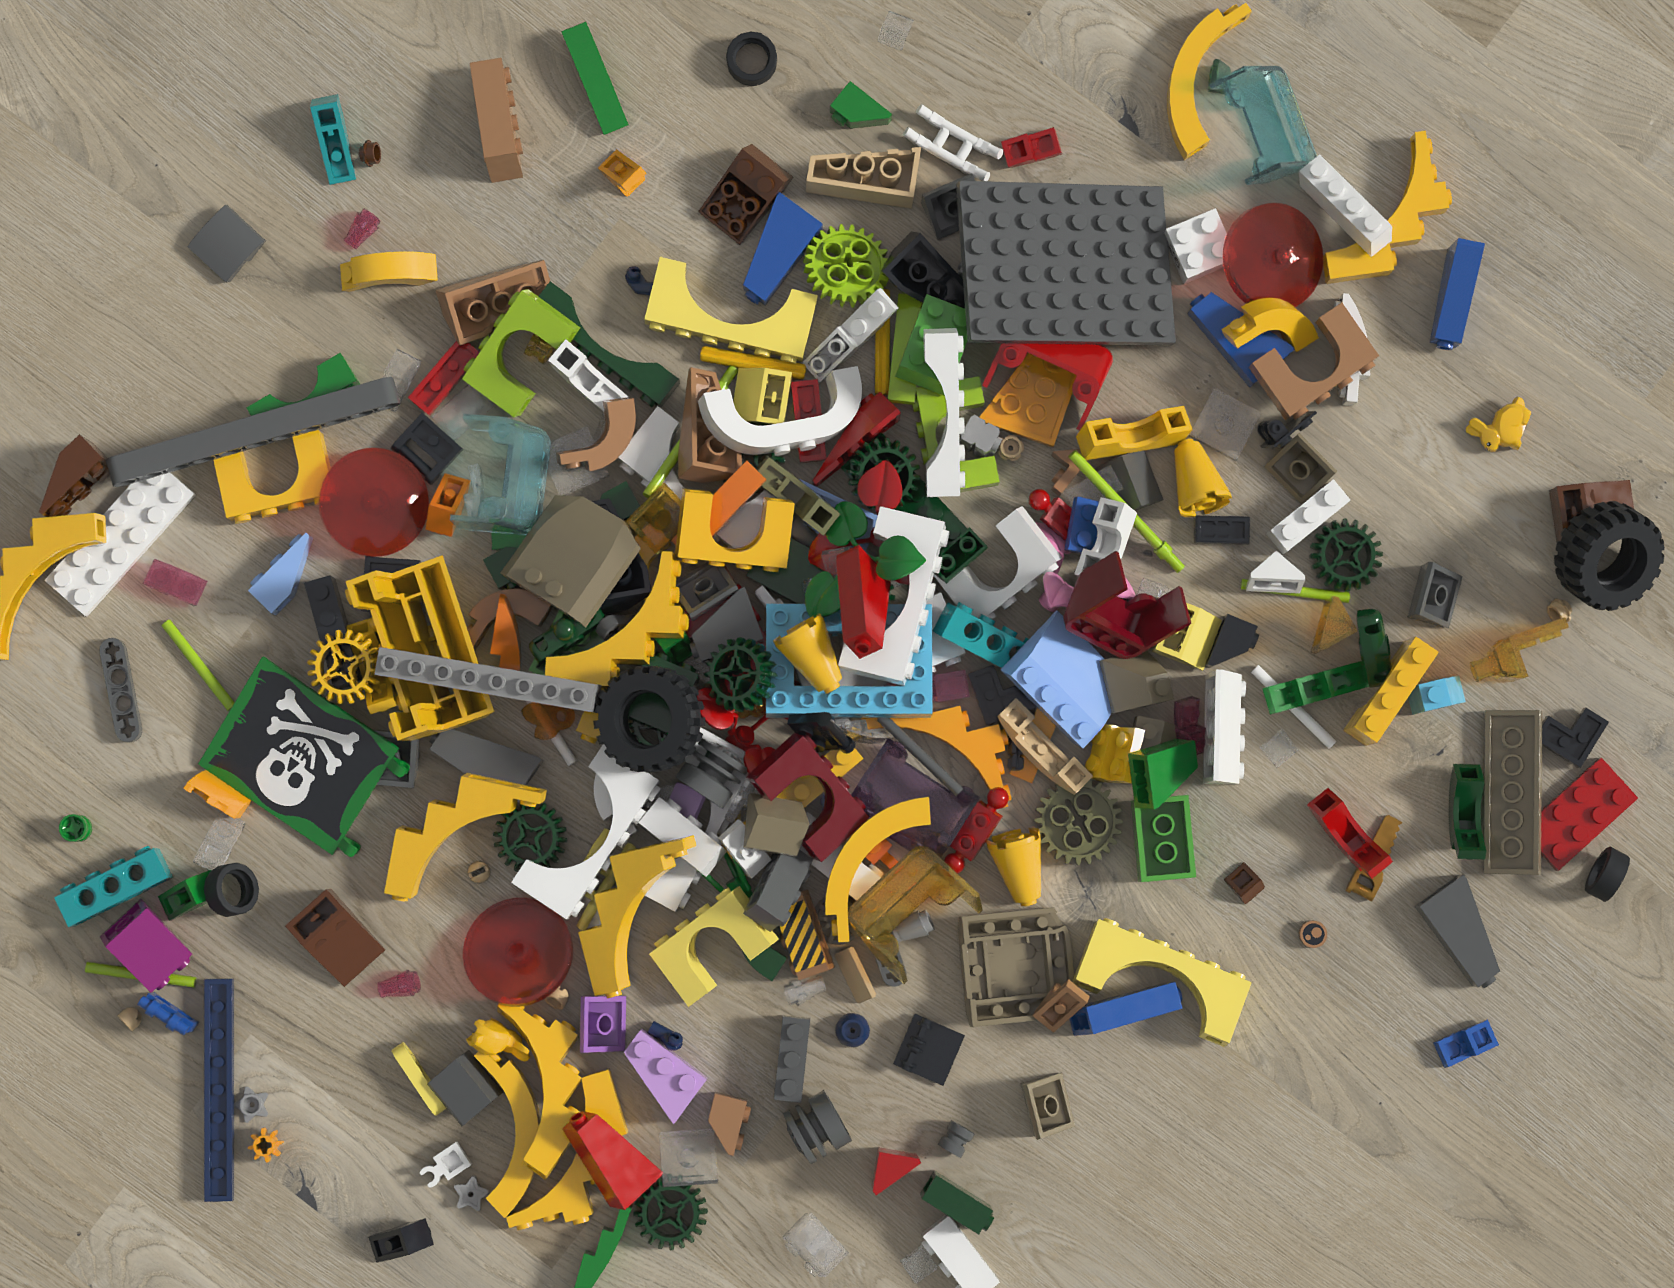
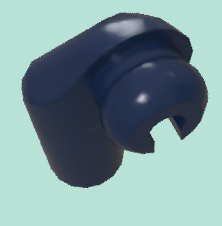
[625,266,653,295]
[648,1021,683,1051]

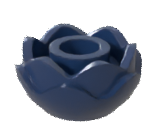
[835,1013,870,1048]

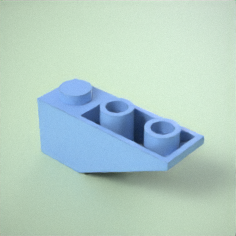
[248,533,313,616]

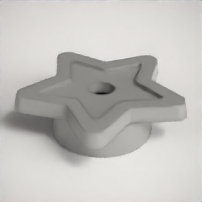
[234,1087,268,1123]
[454,1175,490,1211]

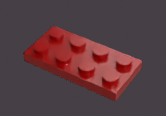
[1541,757,1638,871]

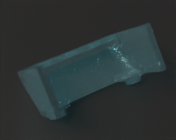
[1209,66,1317,185]
[450,414,551,535]

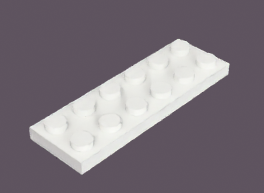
[45,472,196,617]

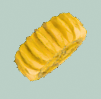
[307,630,380,704]

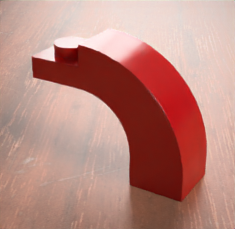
[1307,788,1393,879]

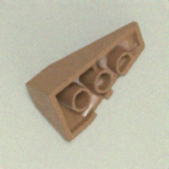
[435,260,550,345]
[678,367,742,483]

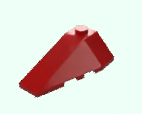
[812,392,901,487]

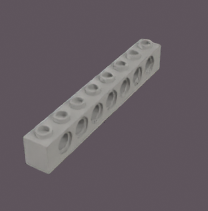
[374,647,602,712]

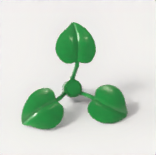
[805,501,926,618]

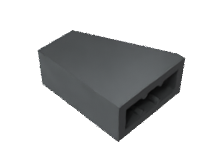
[689,587,764,663]

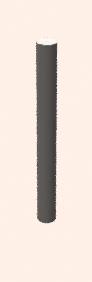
[877,718,964,796]

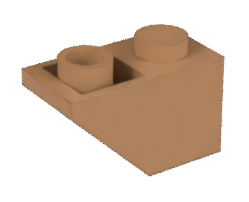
[708,1092,751,1156]

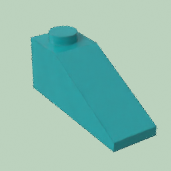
[310,94,356,185]

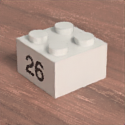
[1164,208,1237,284]

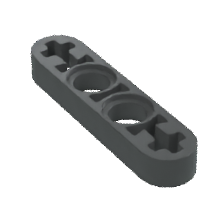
[100,638,142,742]

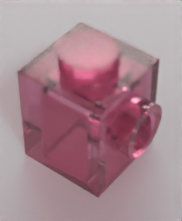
[932,670,970,702]

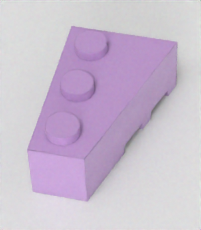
[624,1029,708,1125]

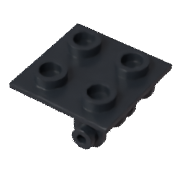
[1257,411,1317,449]
[893,1014,965,1086]

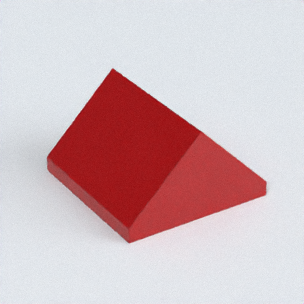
[872,1147,921,1195]

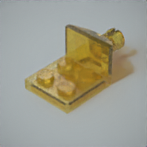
[1470,617,1569,682]

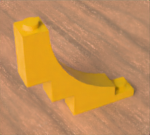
[384,773,547,901]
[578,835,696,998]

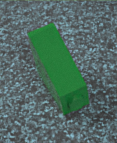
[1128,739,1198,810]

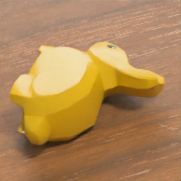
[1466,396,1531,452]
[466,1018,531,1061]

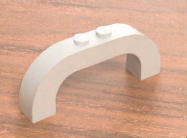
[698,366,862,456]

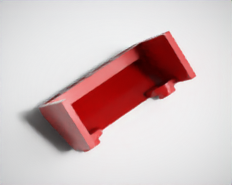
[982,343,1113,431]

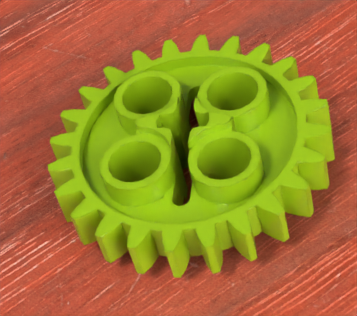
[803,224,889,308]

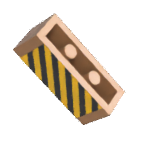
[779,889,835,980]

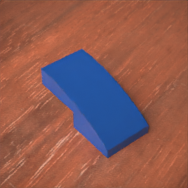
[1433,1020,1499,1068]

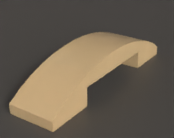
[997,698,1093,795]

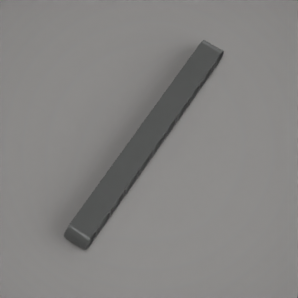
[106,377,400,487]

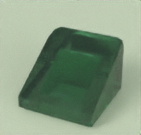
[1207,59,1231,94]

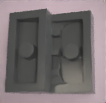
[187,205,266,283]

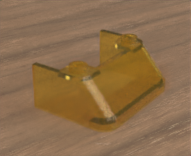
[848,846,983,984]

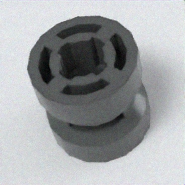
[938,1120,975,1158]

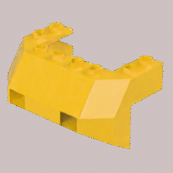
[345,555,494,741]

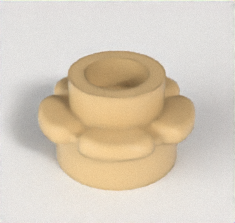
[998,435,1024,461]
[1547,598,1572,624]

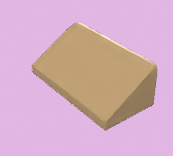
[835,946,876,1003]

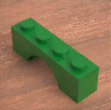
[246,353,360,416]

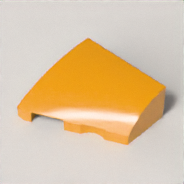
[183,770,252,819]

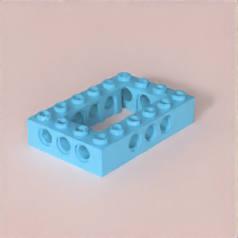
[766,604,932,718]

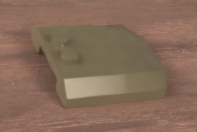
[500,495,641,628]
[958,907,1074,1027]

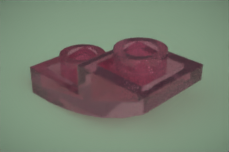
[142,559,208,606]
[1174,696,1206,755]

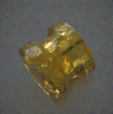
[524,334,554,365]

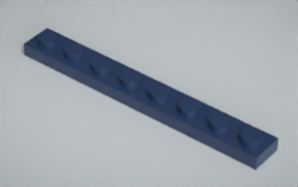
[204,978,234,1202]

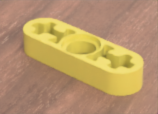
[391,1042,447,1116]

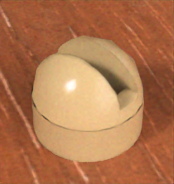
[468,861,490,883]
[544,985,569,1010]
[117,1007,142,1032]

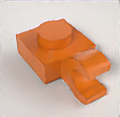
[865,839,901,873]

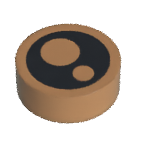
[1299,920,1327,948]

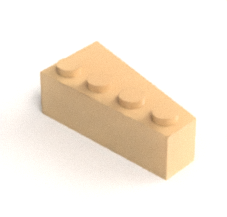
[806,147,921,209]

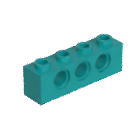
[932,602,1029,668]
[54,846,173,927]

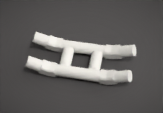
[902,104,1003,181]

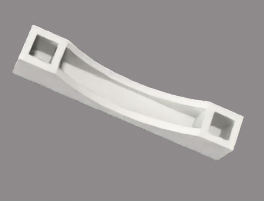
[923,328,965,497]

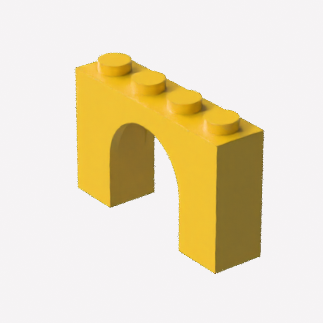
[213,430,337,524]
[675,488,795,572]
[1343,637,1439,746]

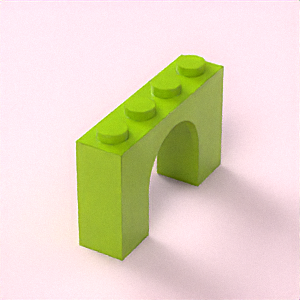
[462,289,580,417]
[912,376,1000,493]

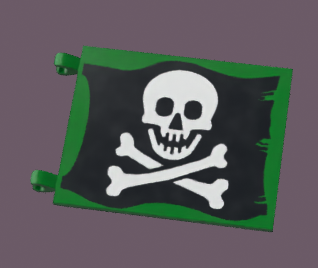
[198,656,410,857]

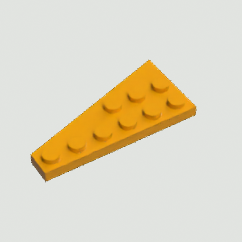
[979,353,1077,447]

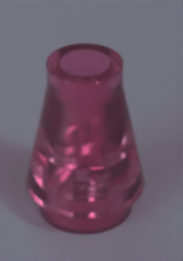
[344,208,381,250]
[378,969,421,998]

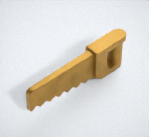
[1345,815,1402,902]

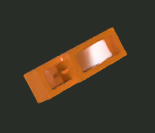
[490,593,522,671]

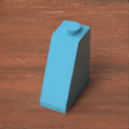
[1408,676,1466,715]

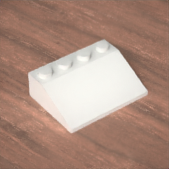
[1203,669,1246,785]

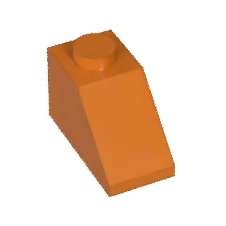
[425,473,471,537]

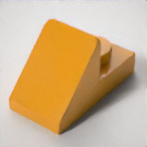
[598,149,646,197]

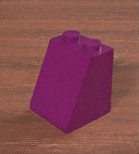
[100,898,192,993]

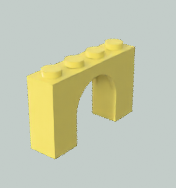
[649,886,779,1007]

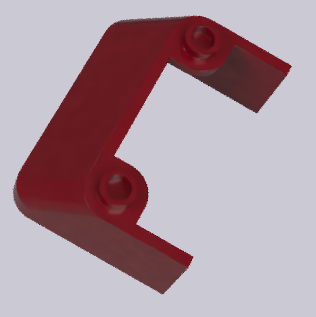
[1063,551,1192,659]

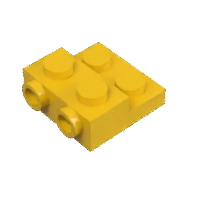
[1085,724,1145,784]

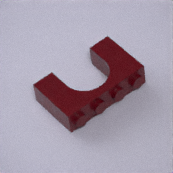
[746,733,869,862]

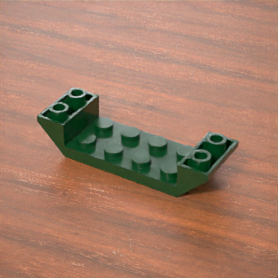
[840,432,988,584]

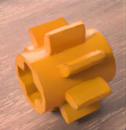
[248,1127,284,1163]

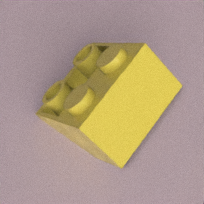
[733,368,792,426]
[1152,603,1222,671]

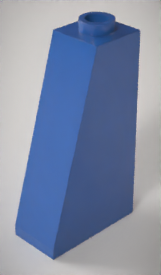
[743,192,823,306]
[1430,238,1485,350]
[1188,292,1295,388]
[1069,982,1183,1036]

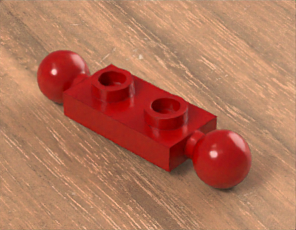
[1028,489,1072,542]
[943,787,1009,874]

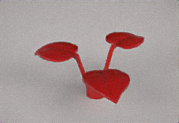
[808,460,910,585]
[696,680,801,774]

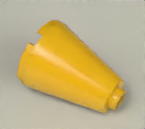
[1174,439,1232,517]
[773,613,842,694]
[986,828,1041,906]

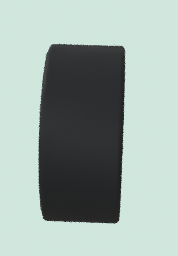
[726,31,777,86]
[1585,846,1630,902]
[204,863,259,917]

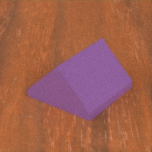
[580,995,626,1053]

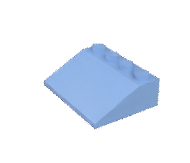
[1001,610,1112,749]

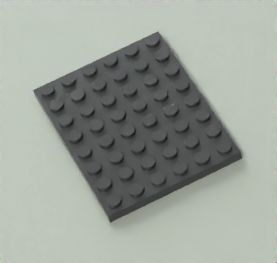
[956,181,1176,346]

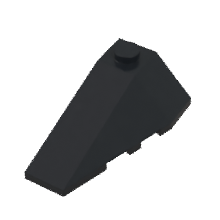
[881,231,965,309]
[592,498,651,614]

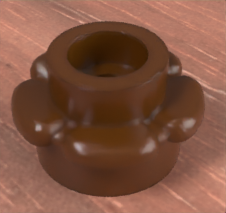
[359,140,381,167]

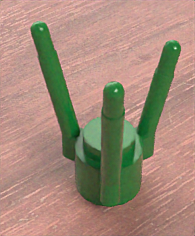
[696,852,753,898]

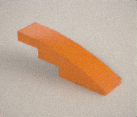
[671,460,767,545]

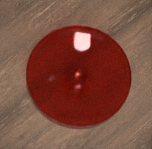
[1223,203,1323,307]
[318,448,429,557]
[463,898,573,1007]

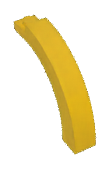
[1167,3,1252,161]
[825,797,931,942]
[474,1051,541,1218]

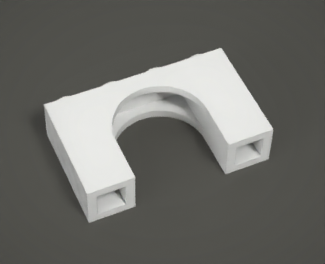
[934,506,1062,625]

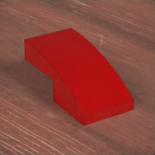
[1001,127,1062,168]

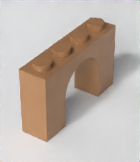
[1249,302,1379,421]

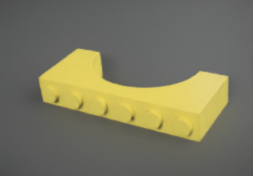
[644,257,818,364]
[1072,918,1252,1047]

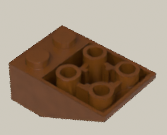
[698,144,794,245]
[39,434,110,517]
[1549,480,1634,542]
[285,889,386,987]

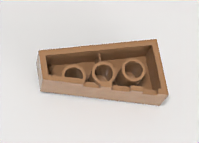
[470,58,523,183]

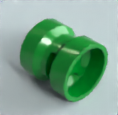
[59,814,92,842]

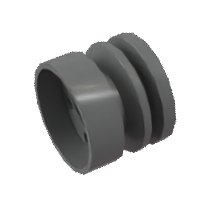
[676,738,747,809]
[783,1090,852,1164]

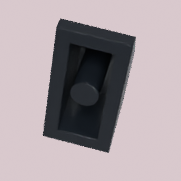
[1205,614,1259,668]
[368,1218,434,1263]

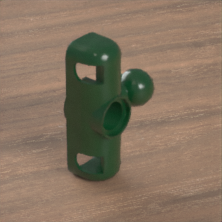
[529,608,605,665]
[1357,609,1392,688]

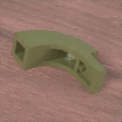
[756,455,840,536]

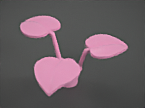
[1035,522,1135,612]

